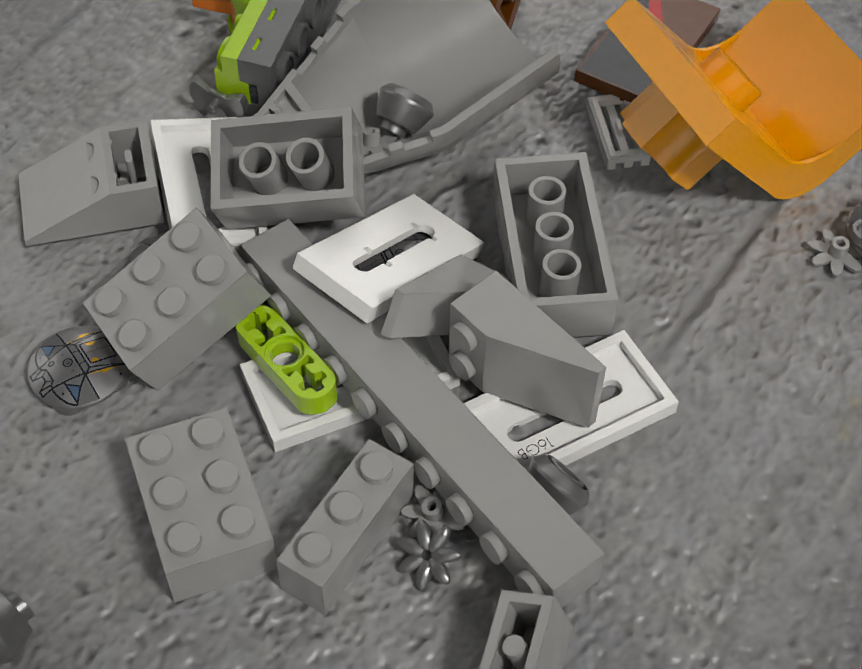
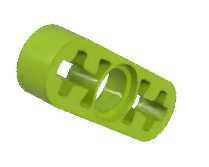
[235,305,338,415]

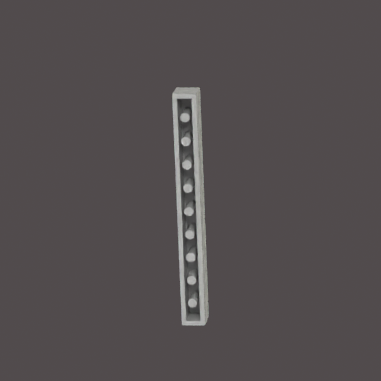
[241,219,605,608]

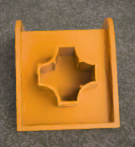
[605,0,862,200]

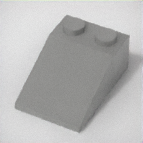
[448,270,606,428]

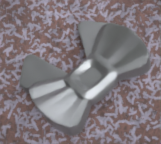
[189,75,249,117]

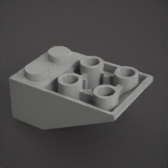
[18,119,165,246]

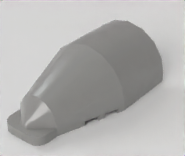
[253,0,561,175]

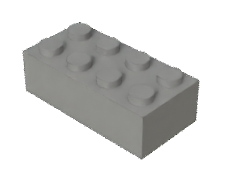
[492,152,619,337]

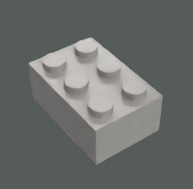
[210,106,365,229]
[83,207,271,391]
[124,407,277,603]

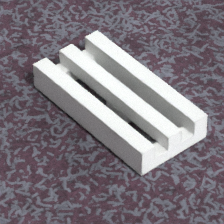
[586,95,651,170]

